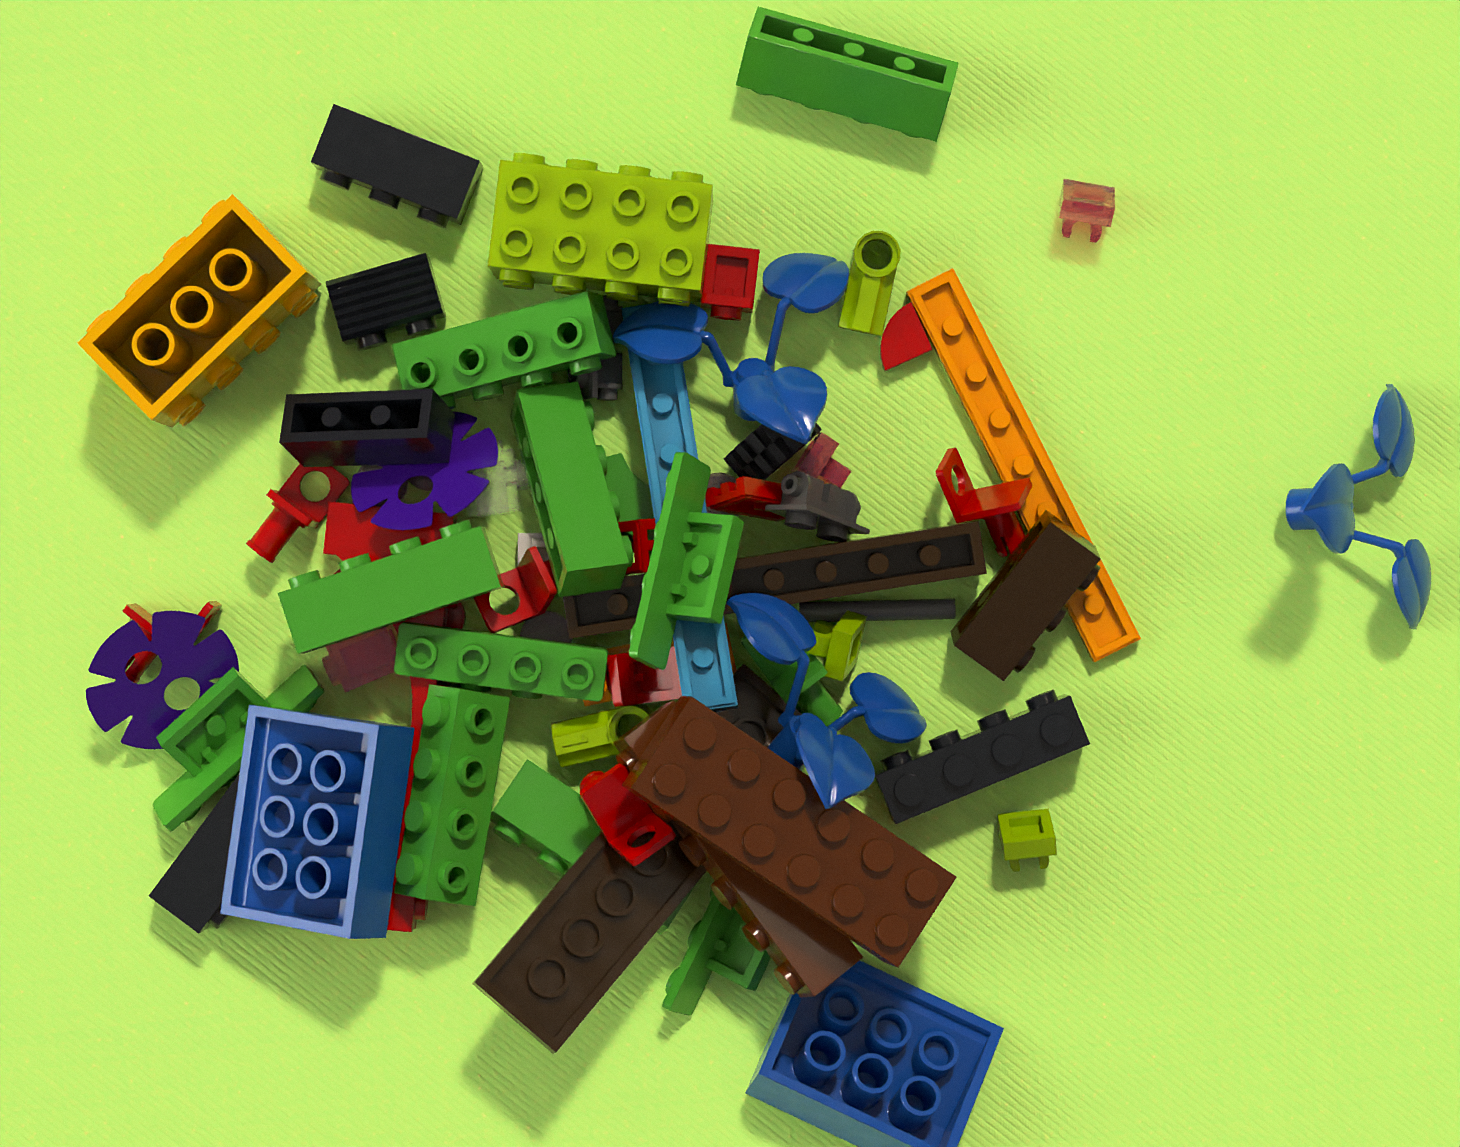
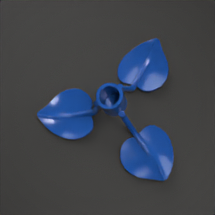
[613,253,849,444]
[1286,384,1431,629]
[726,593,927,809]

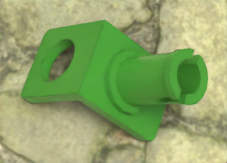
[741,636,843,726]

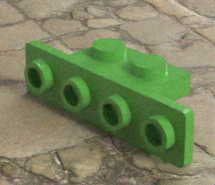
[629,452,744,670]
[394,622,609,702]
[153,665,324,831]
[662,889,771,1016]

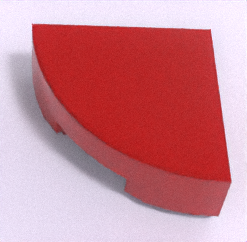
[880,302,933,372]

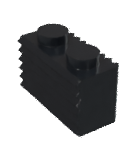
[325,253,447,351]

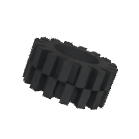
[724,423,822,480]

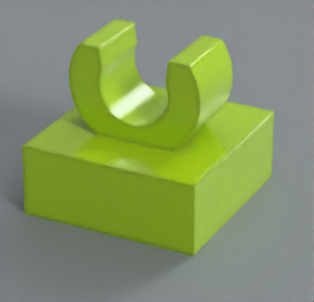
[807,610,867,682]
[997,808,1057,872]

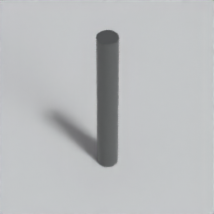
[799,598,956,622]

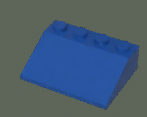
[220,705,415,939]
[745,961,1004,1147]

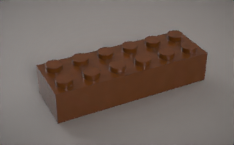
[621,696,957,968]

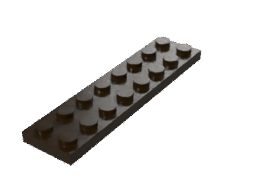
[472,664,802,1054]

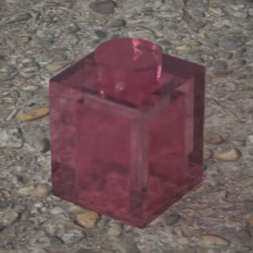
[322,626,397,693]

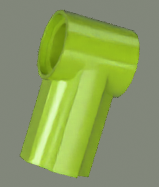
[838,231,901,337]
[551,704,653,767]

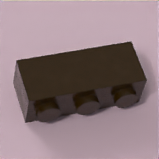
[950,510,1101,681]

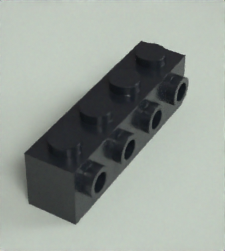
[875,689,1090,824]

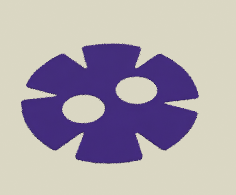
[351,411,498,530]
[85,610,239,750]

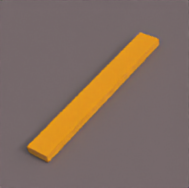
[906,268,1141,662]

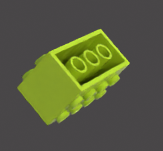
[488,153,713,307]

